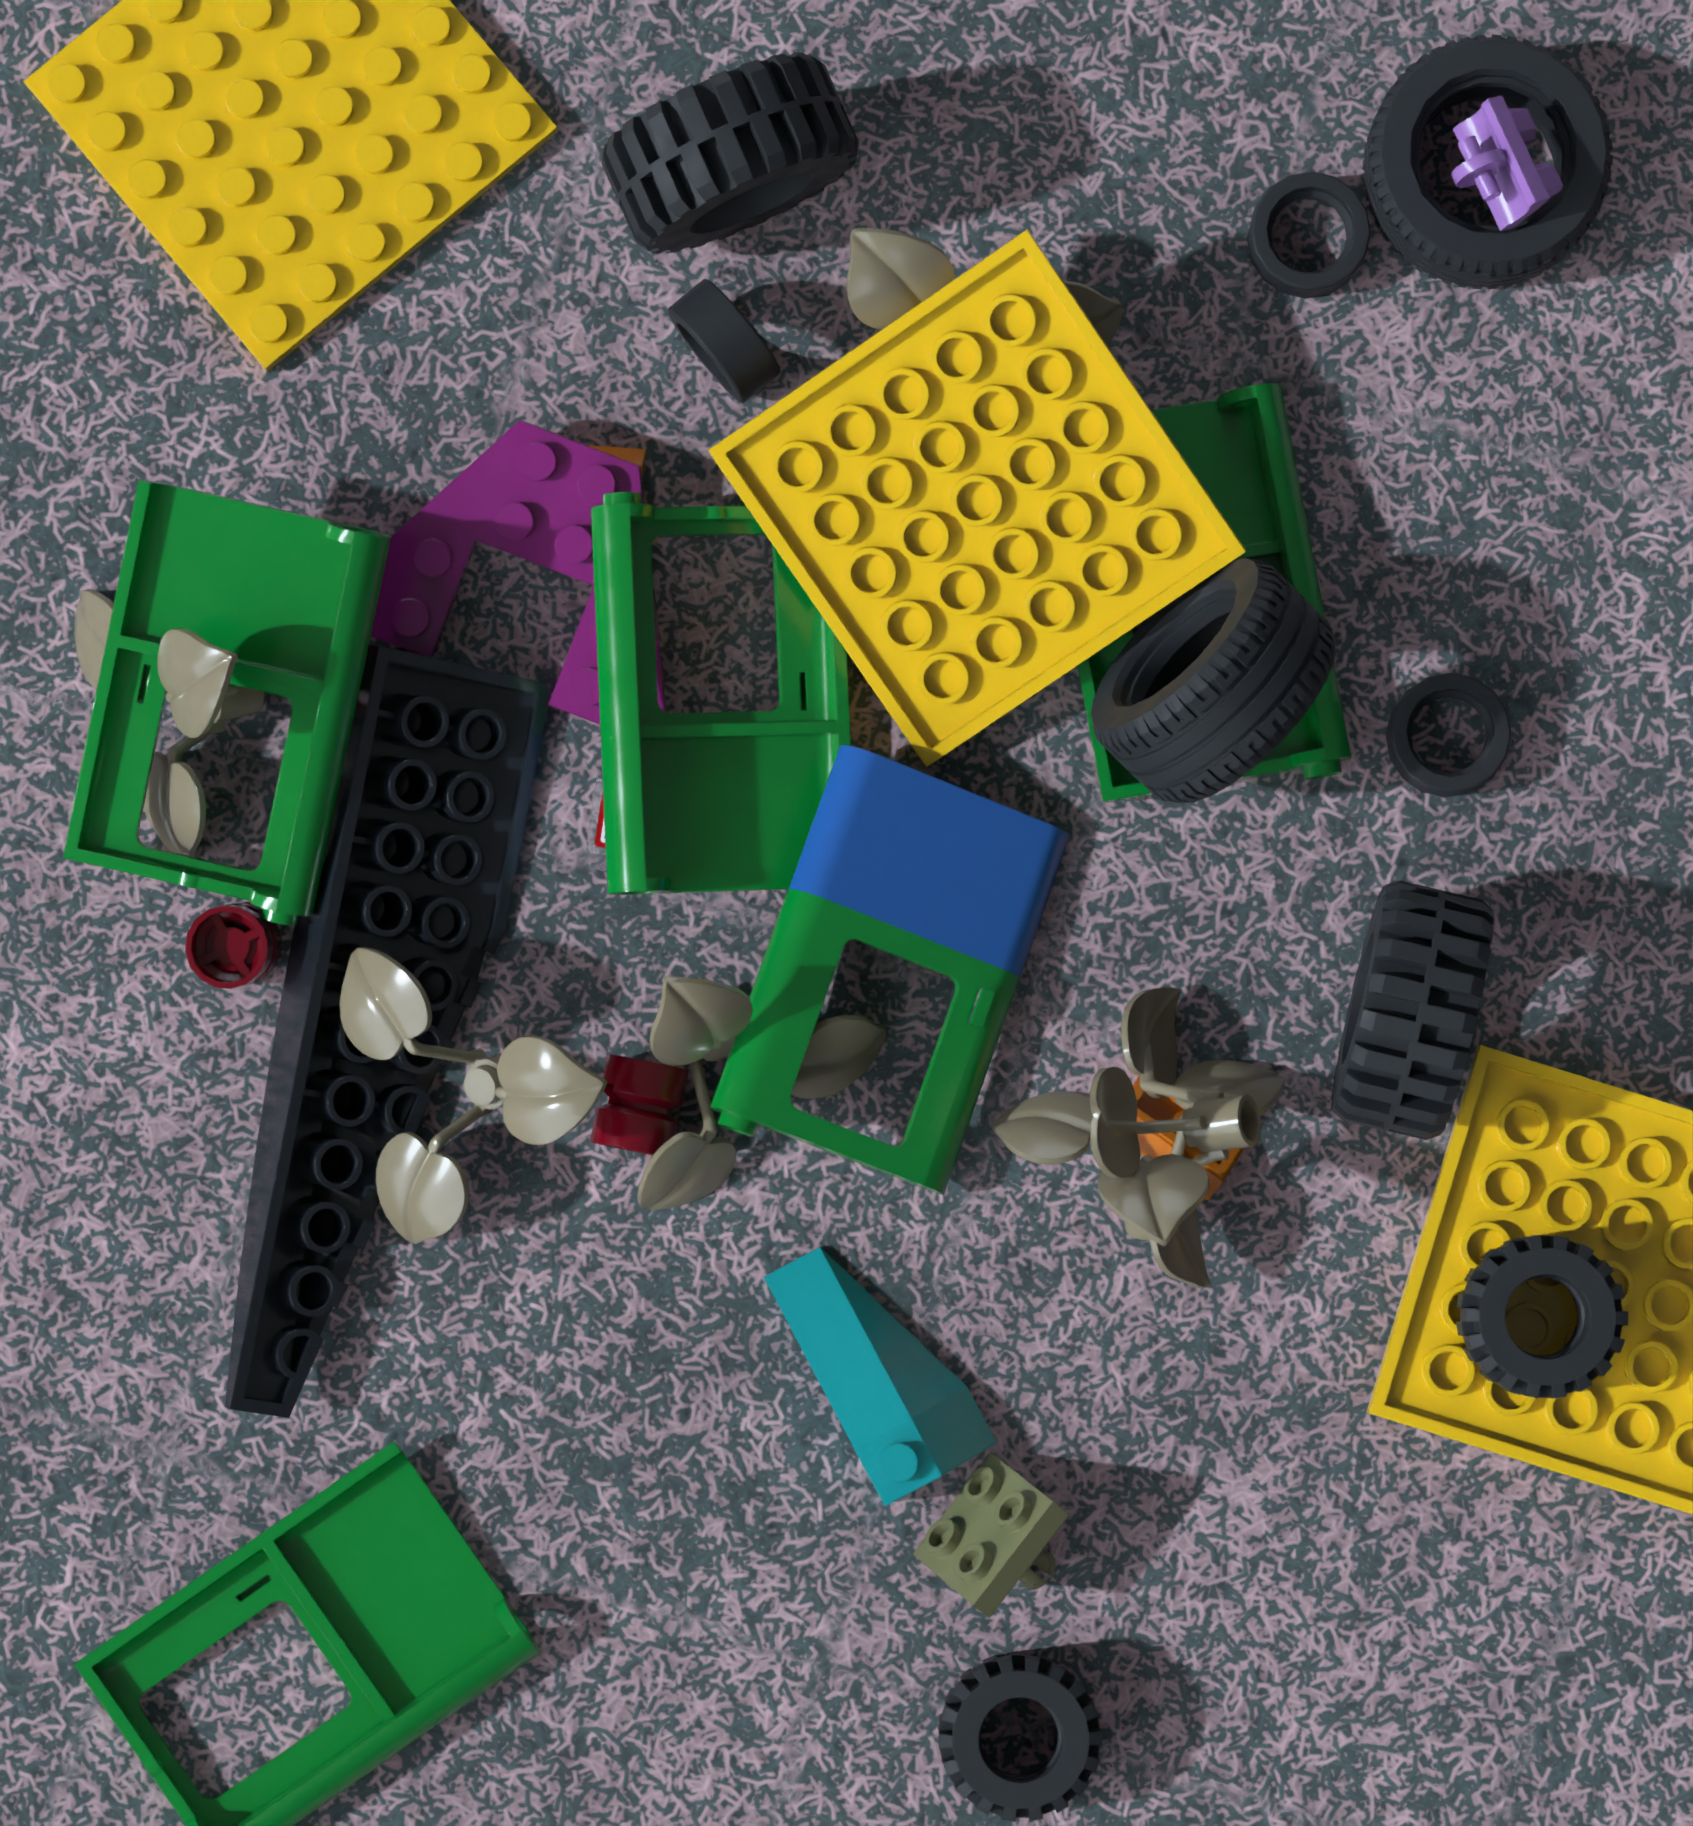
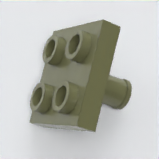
[913,1453,1069,1618]

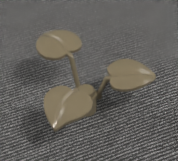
[846,228,1123,346]
[74,589,264,857]
[340,947,607,1244]
[637,976,887,1210]
[1090,987,1261,1288]
[992,1060,1284,1246]

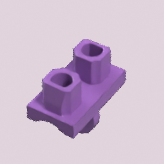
[1451,96,1563,231]

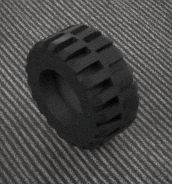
[601,52,859,254]
[1331,880,1494,1140]

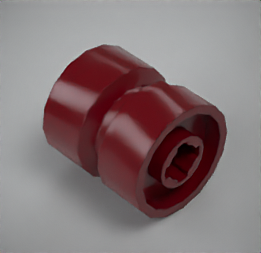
[185,903,282,989]
[590,1054,689,1155]

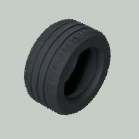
[1362,34,1613,290]
[1091,558,1335,803]

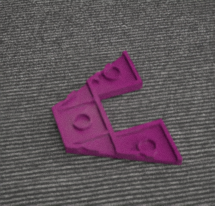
[371,420,667,725]

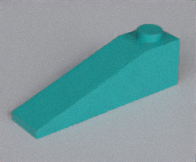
[764,1247,997,1506]

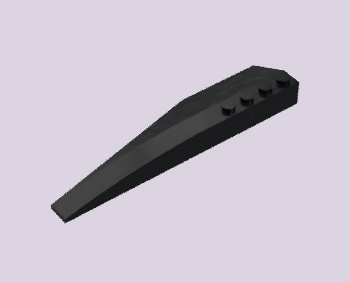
[225,645,553,1418]

